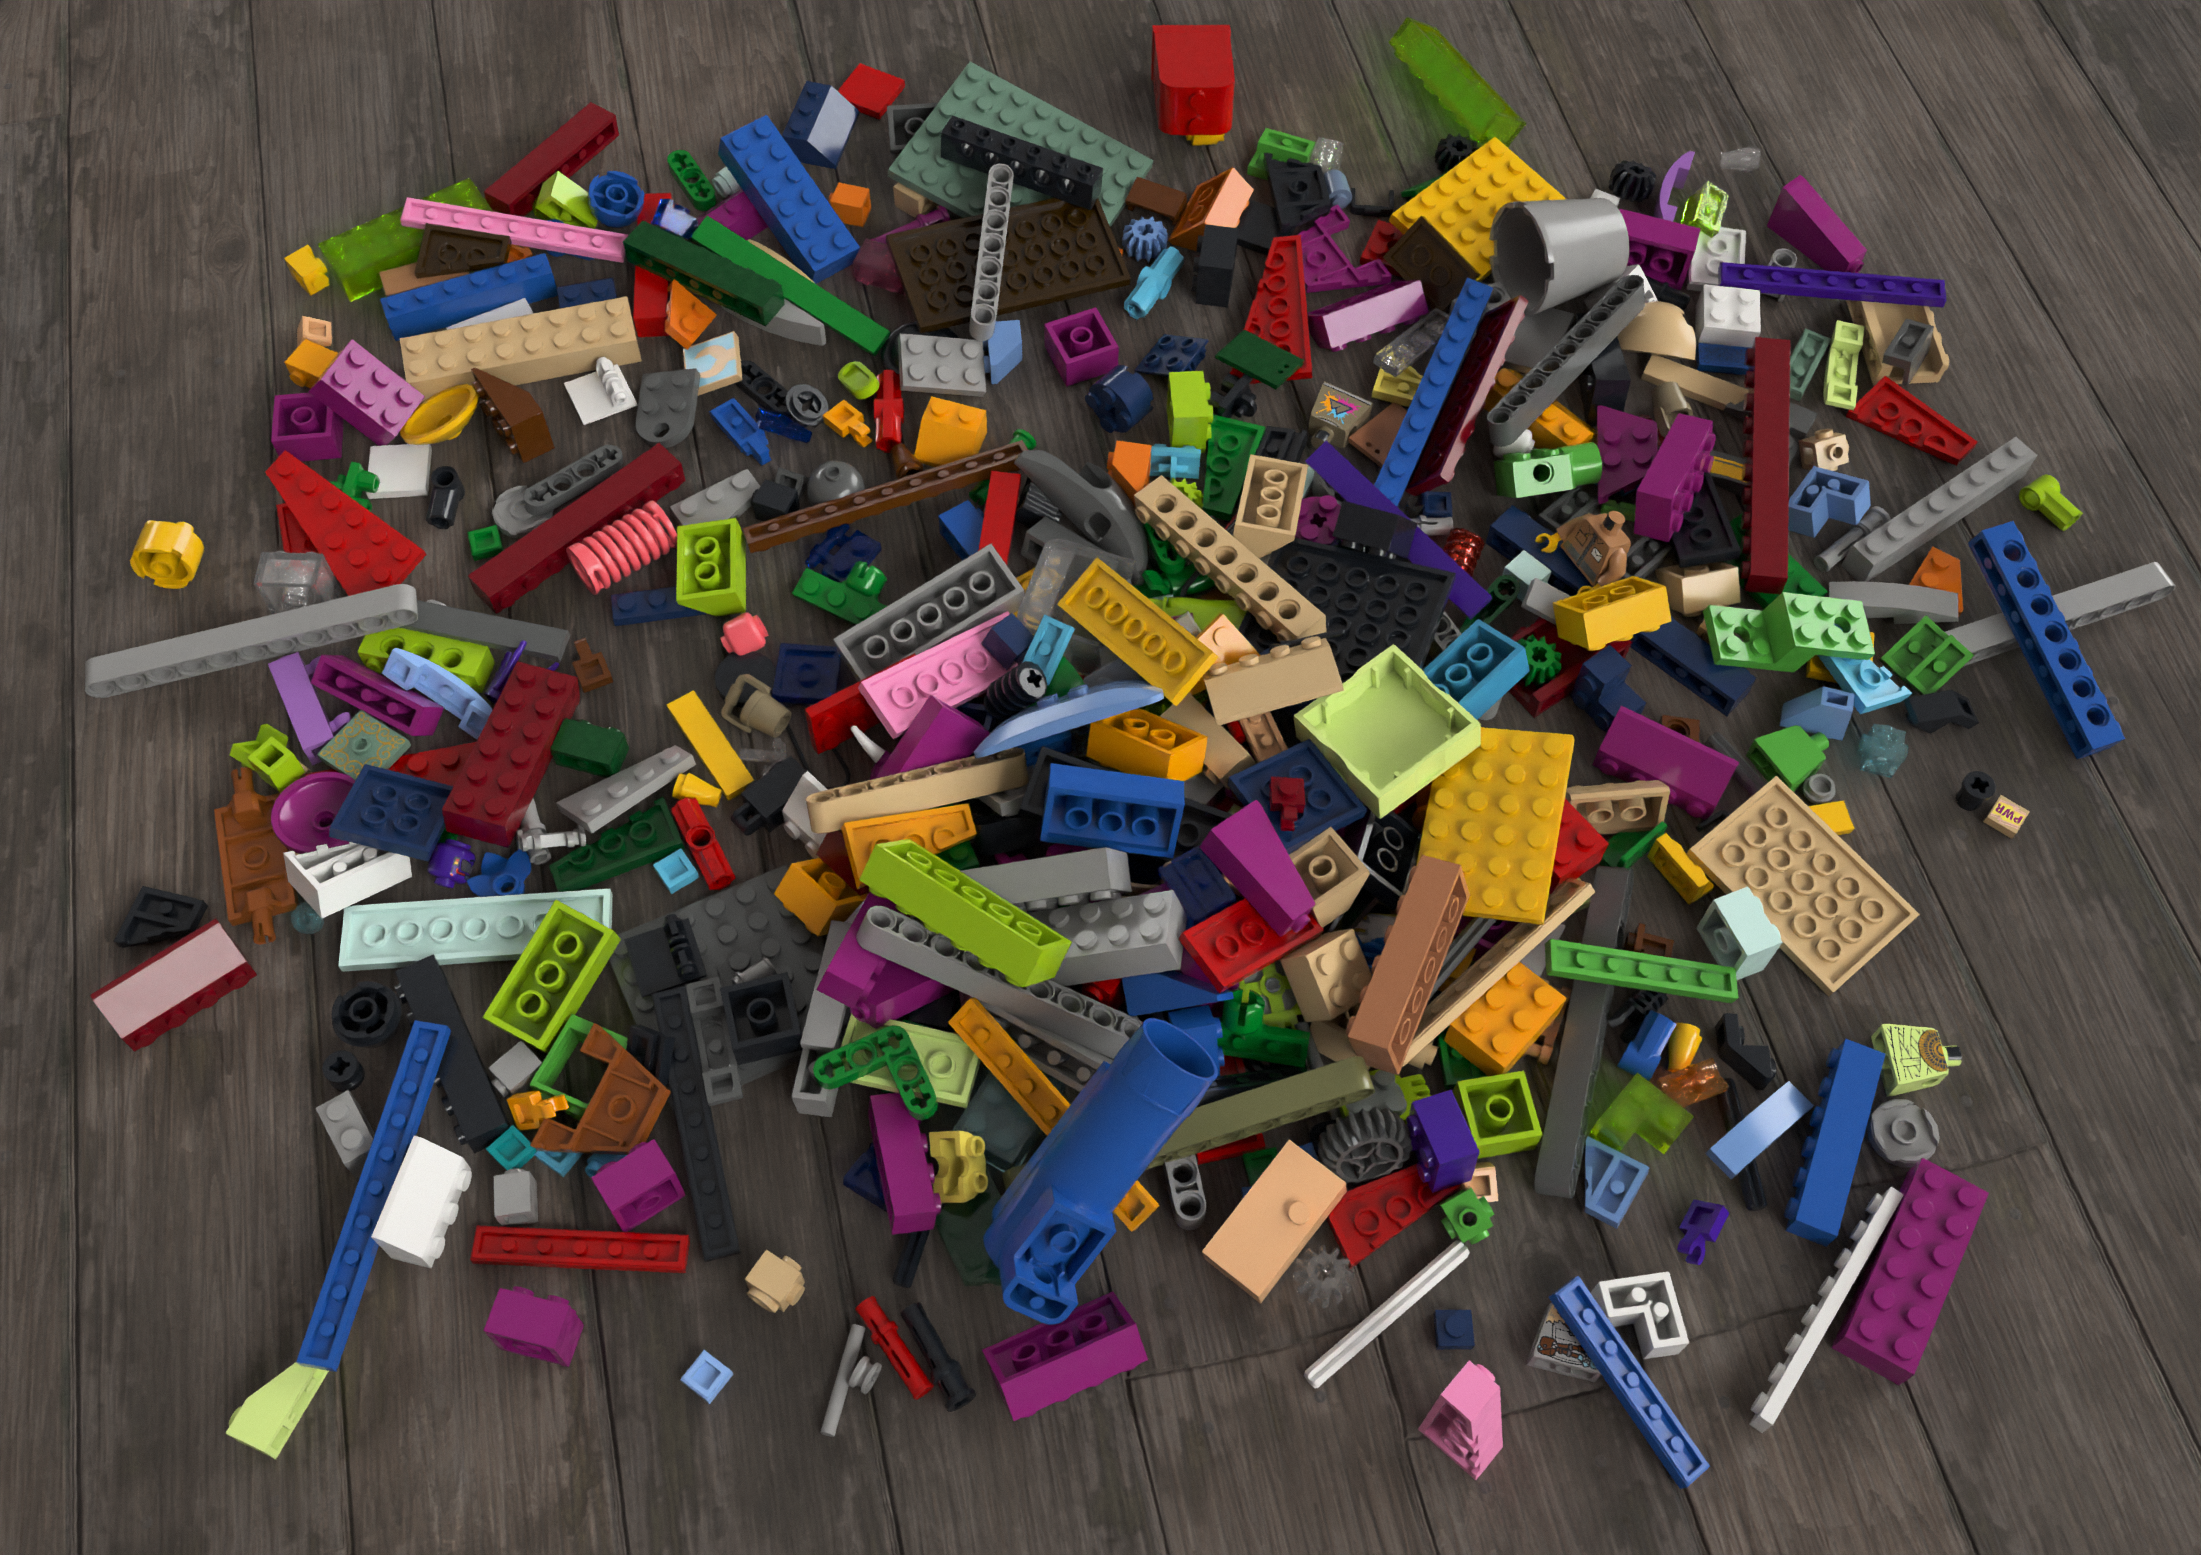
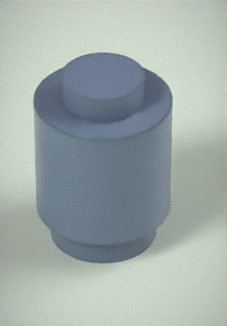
[1323,170,1352,209]

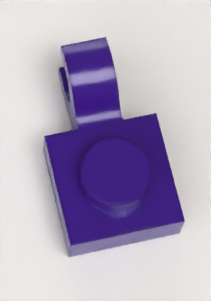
[1677,1199,1729,1265]

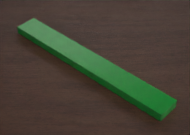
[691,215,891,357]

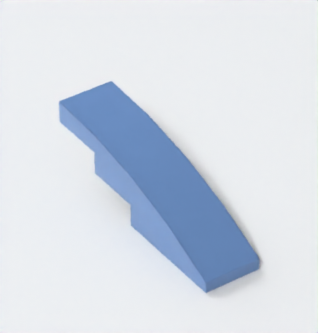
[1705,1081,1814,1179]

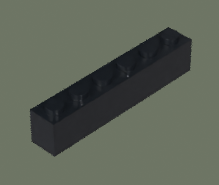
[394,954,510,1153]

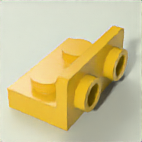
[1647,833,1714,905]

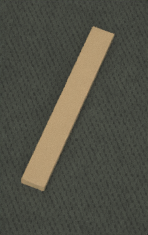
[1403,878,1595,1067]

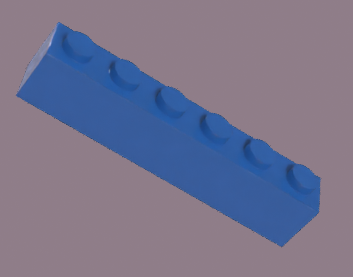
[380,253,558,341]
[1784,1039,1886,1247]

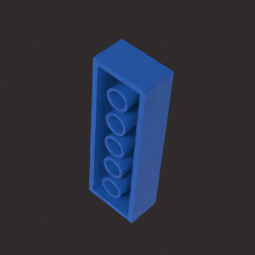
[718,115,860,284]

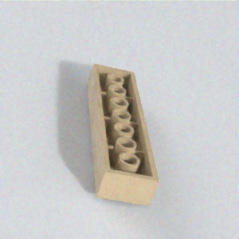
[400,296,642,404]

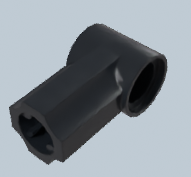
[426,466,465,529]

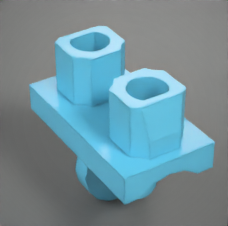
[1150,443,1201,481]

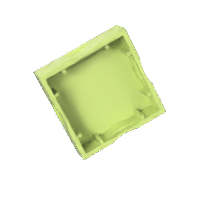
[1294,644,1481,819]

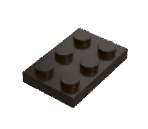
[1383,216,1481,316]

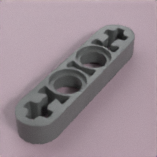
[524,445,623,516]

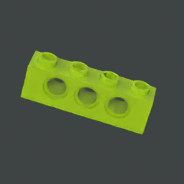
[357,627,495,693]

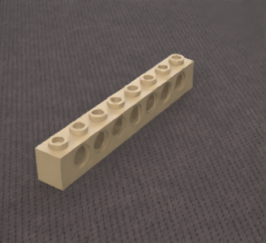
[1134,475,1326,642]

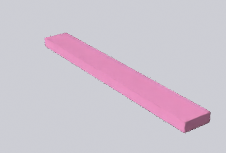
[400,197,628,263]

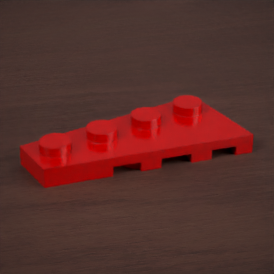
[1846,376,1978,466]
[1326,1164,1463,1269]

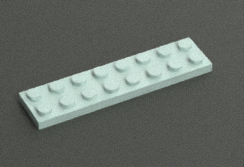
[338,889,613,972]

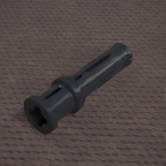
[900,1302,976,1412]

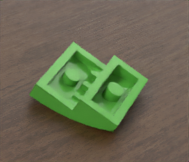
[1247,128,1316,180]
[1879,615,1974,695]

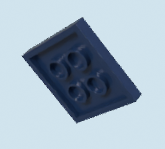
[1227,739,1367,854]
[329,764,454,861]

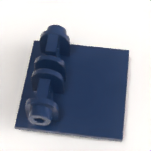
[1135,334,1209,385]

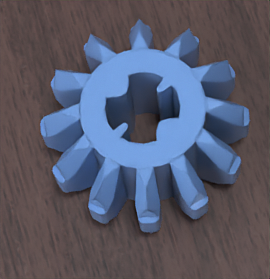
[1122,216,1168,263]

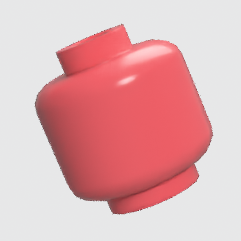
[720,612,769,656]

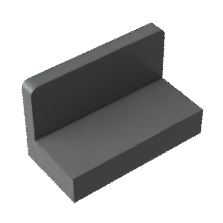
[1882,319,1934,386]

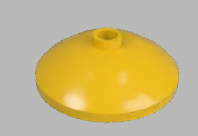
[400,384,479,445]

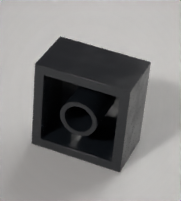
[1191,224,1239,308]
[1333,501,1418,560]
[720,972,803,1065]

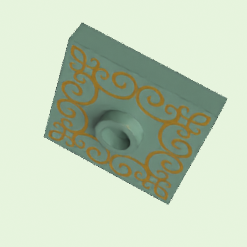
[317,710,411,780]

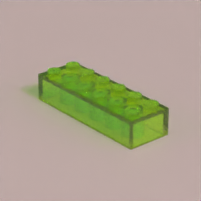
[1389,17,1527,147]
[318,177,494,302]

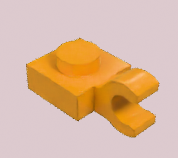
[823,400,872,448]
[506,1091,569,1131]

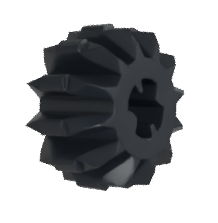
[1434,133,1479,174]
[1609,160,1656,202]

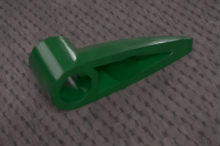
[1459,575,1520,634]

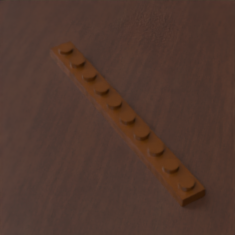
[742,440,1028,553]

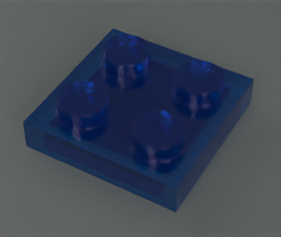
[772,643,842,704]

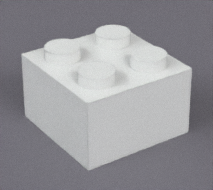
[1695,284,1761,348]

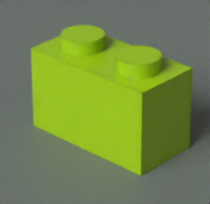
[535,171,598,229]

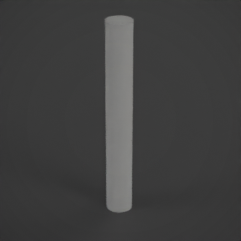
[820,1324,866,1437]

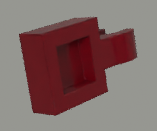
[1269,776,1305,831]

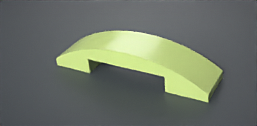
[1823,320,1865,411]

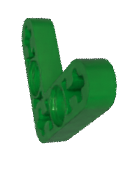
[813,1025,938,1120]

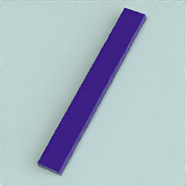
[1718,262,1947,308]
[1305,441,1493,620]

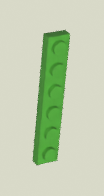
[1545,939,1738,1003]

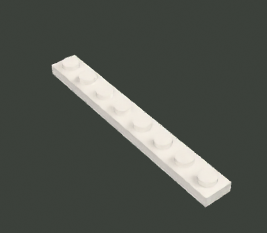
[1749,1187,1904,1433]

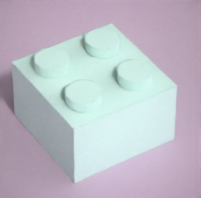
[1697,887,1783,980]

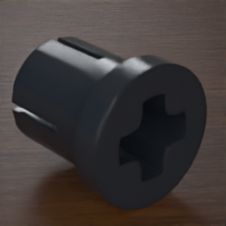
[1956,771,1996,811]

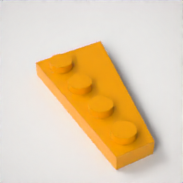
[841,803,977,889]

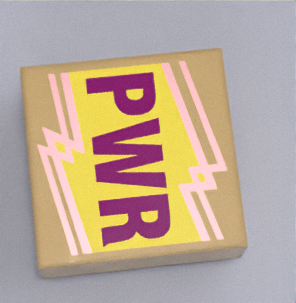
[1983,795,2030,839]

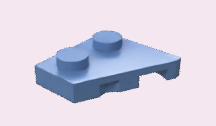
[1585,1136,1649,1229]

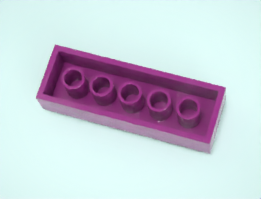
[1831,1158,1989,1385]

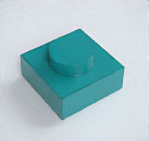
[486,1125,538,1171]

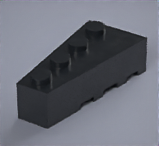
[1569,313,1631,427]

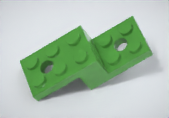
[1703,592,1875,672]

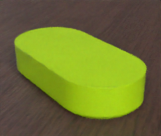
[838,361,879,399]

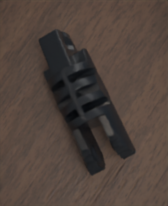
[1607,989,1669,1044]

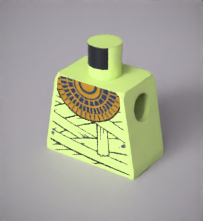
[1871,1024,1962,1096]

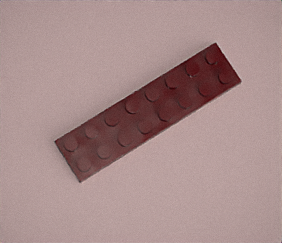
[1405,294,1529,496]

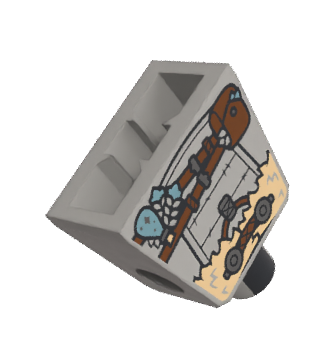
[1527,1303,1601,1382]

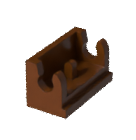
[1125,177,1187,226]

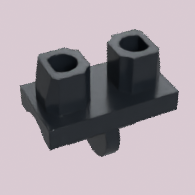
[1207,373,1257,418]

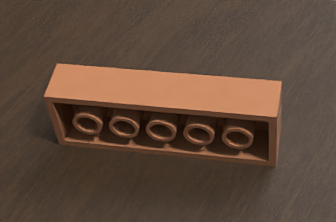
[1346,855,1470,1076]

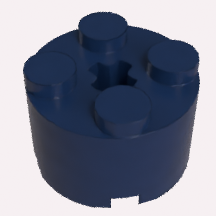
[1085,365,1154,433]

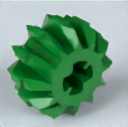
[1517,634,1562,688]

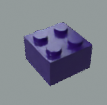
[1406,1090,1480,1193]

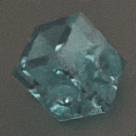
[1858,723,1909,778]

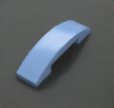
[381,648,493,740]

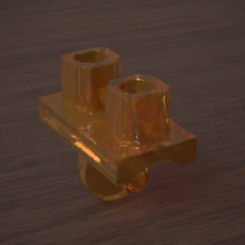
[1656,1058,1729,1112]

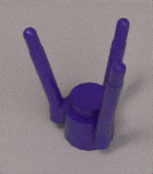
[484,640,559,704]

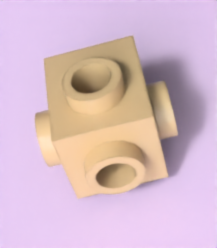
[1799,429,1849,471]

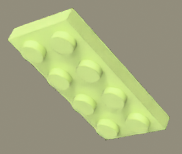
[832,1013,981,1108]

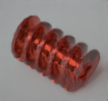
[1443,528,1485,577]

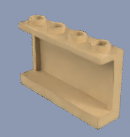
[1846,300,1949,385]

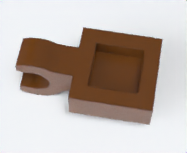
[572,638,613,693]

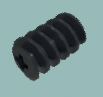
[984,661,1047,720]

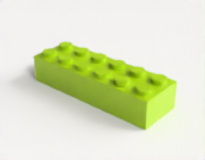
[859,839,1072,987]

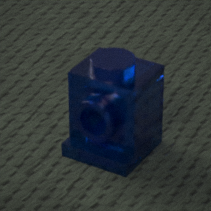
[651,199,699,240]

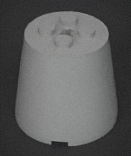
[1489,198,1629,316]

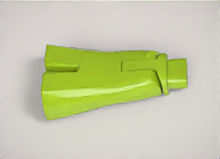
[1149,597,1246,631]

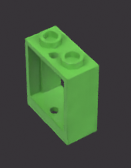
[530,1014,628,1121]

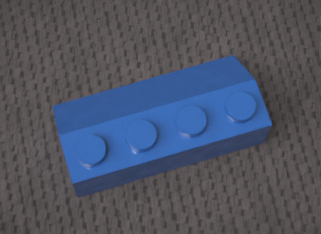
[1040,763,1185,858]

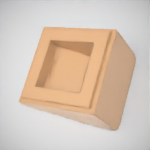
[297,316,332,347]
[1460,1162,1498,1202]

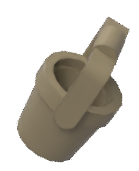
[1650,382,1693,438]
[721,674,792,738]

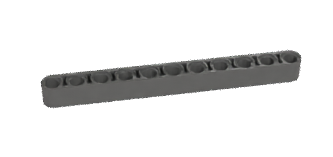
[1535,866,1634,1199]

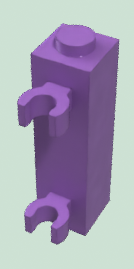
[268,652,352,765]

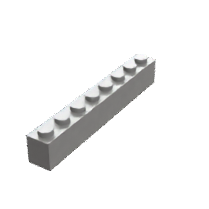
[1841,437,2038,582]

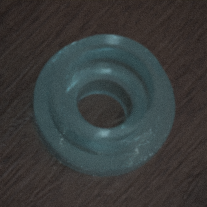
[291,901,324,934]

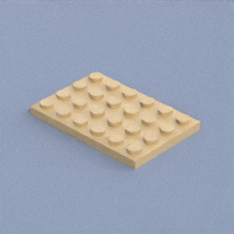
[1686,776,1920,997]

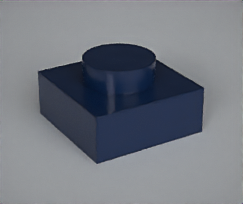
[1433,1310,1475,1350]

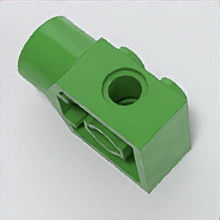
[1494,442,1602,498]

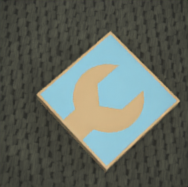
[683,331,743,396]

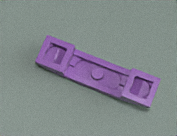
[1654,151,1695,222]

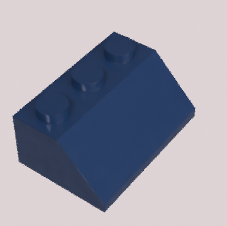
[782,81,859,169]

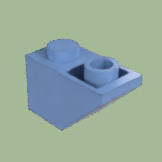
[983,320,1022,384]
[1779,686,1855,741]

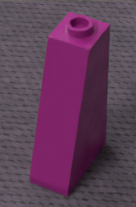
[1767,175,1867,273]
[875,695,990,779]
[1200,800,1316,937]
[850,960,956,1029]

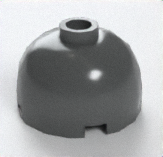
[807,460,865,507]

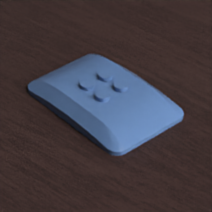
[974,680,1164,758]

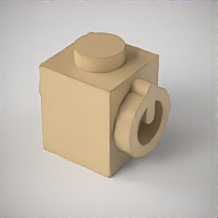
[745,1249,805,1313]

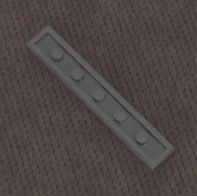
[399,600,571,662]

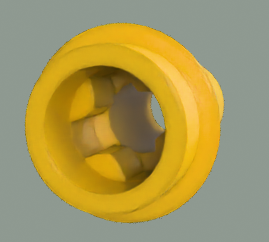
[672,773,722,808]
[1667,1023,1702,1075]

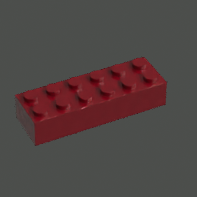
[442,661,580,848]

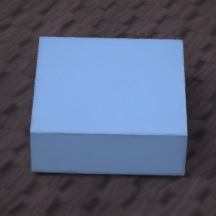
[680,1350,733,1404]

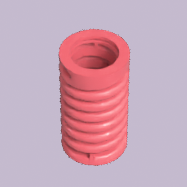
[566,500,677,595]

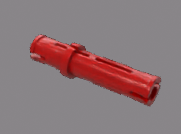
[855,1296,934,1400]

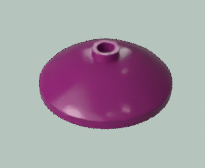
[271,772,356,854]

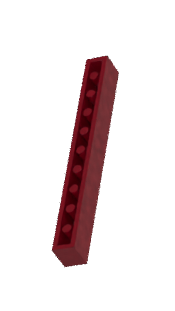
[1740,337,1790,595]

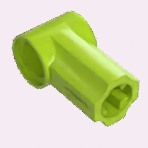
[2019,474,2083,531]

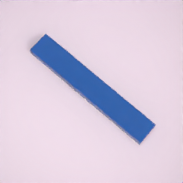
[1548,1276,1710,1489]

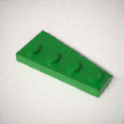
[1203,414,1265,521]

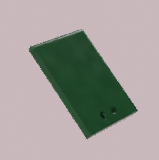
[1215,330,1304,390]

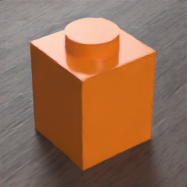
[828,182,871,227]

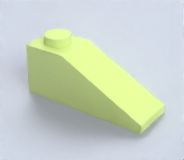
[226,1362,329,1459]

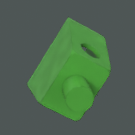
[1746,725,1829,792]

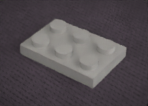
[898,333,986,397]

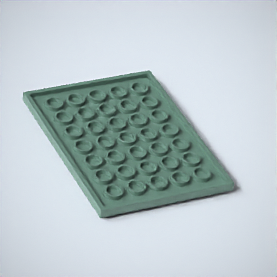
[888,61,1154,227]

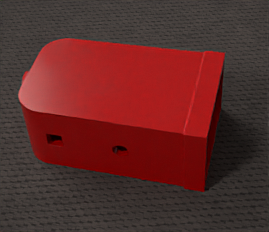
[1151,25,1235,135]

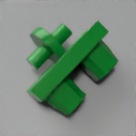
[329,461,380,512]

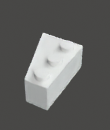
[283,842,412,918]

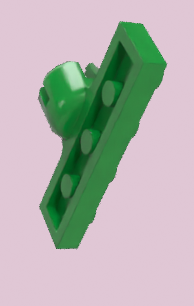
[792,561,887,626]
[1213,988,1310,1068]

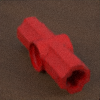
[874,370,904,453]
[671,798,736,891]

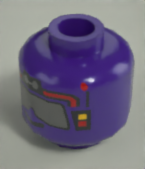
[427,838,476,889]

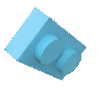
[1022,614,1075,686]

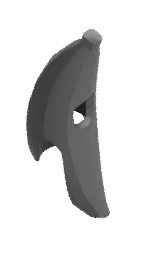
[1014,450,1148,586]

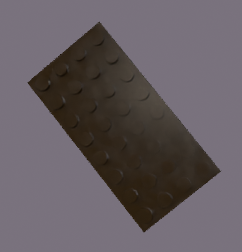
[886,198,1131,333]

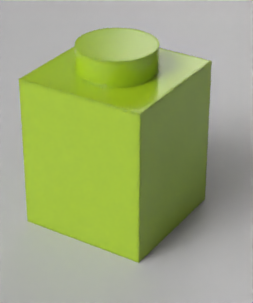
[247,736,305,794]

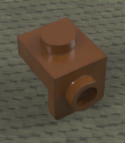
[1624,923,1674,958]

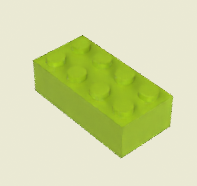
[482,900,621,1054]

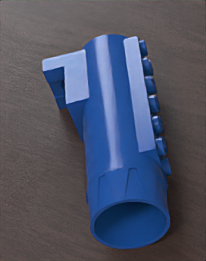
[984,1018,1218,1325]

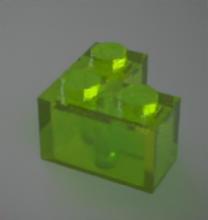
[1589,1073,1694,1155]

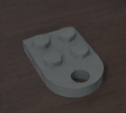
[636,368,700,448]

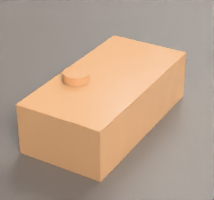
[1202,1140,1347,1304]

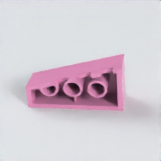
[1418,1360,1503,1480]

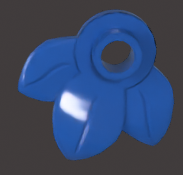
[467,849,531,897]

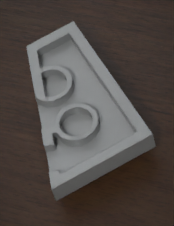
[670,469,761,526]

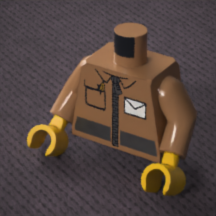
[1535,511,1631,594]

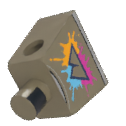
[1308,381,1373,449]

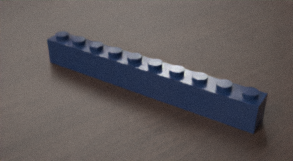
[1486,505,1756,717]

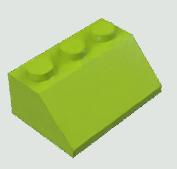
[676,518,746,616]

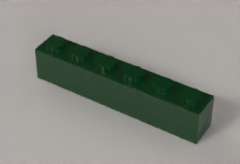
[623,221,785,327]

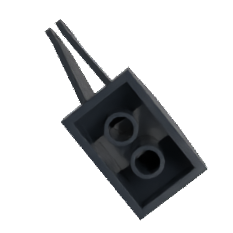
[1321,805,1422,935]

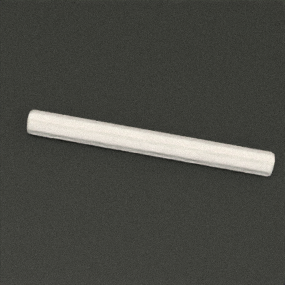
[1304,1240,1470,1388]

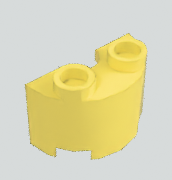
[929,1131,988,1203]

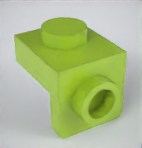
[229,724,288,770]

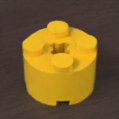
[130,520,204,589]

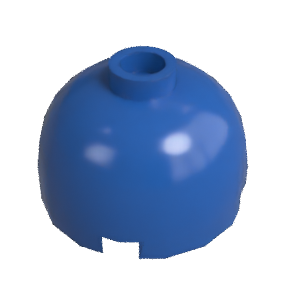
[588,171,644,228]

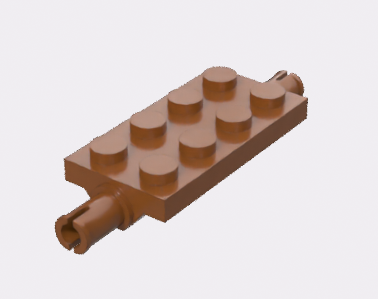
[214,767,299,944]

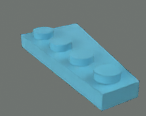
[1818,623,1912,714]

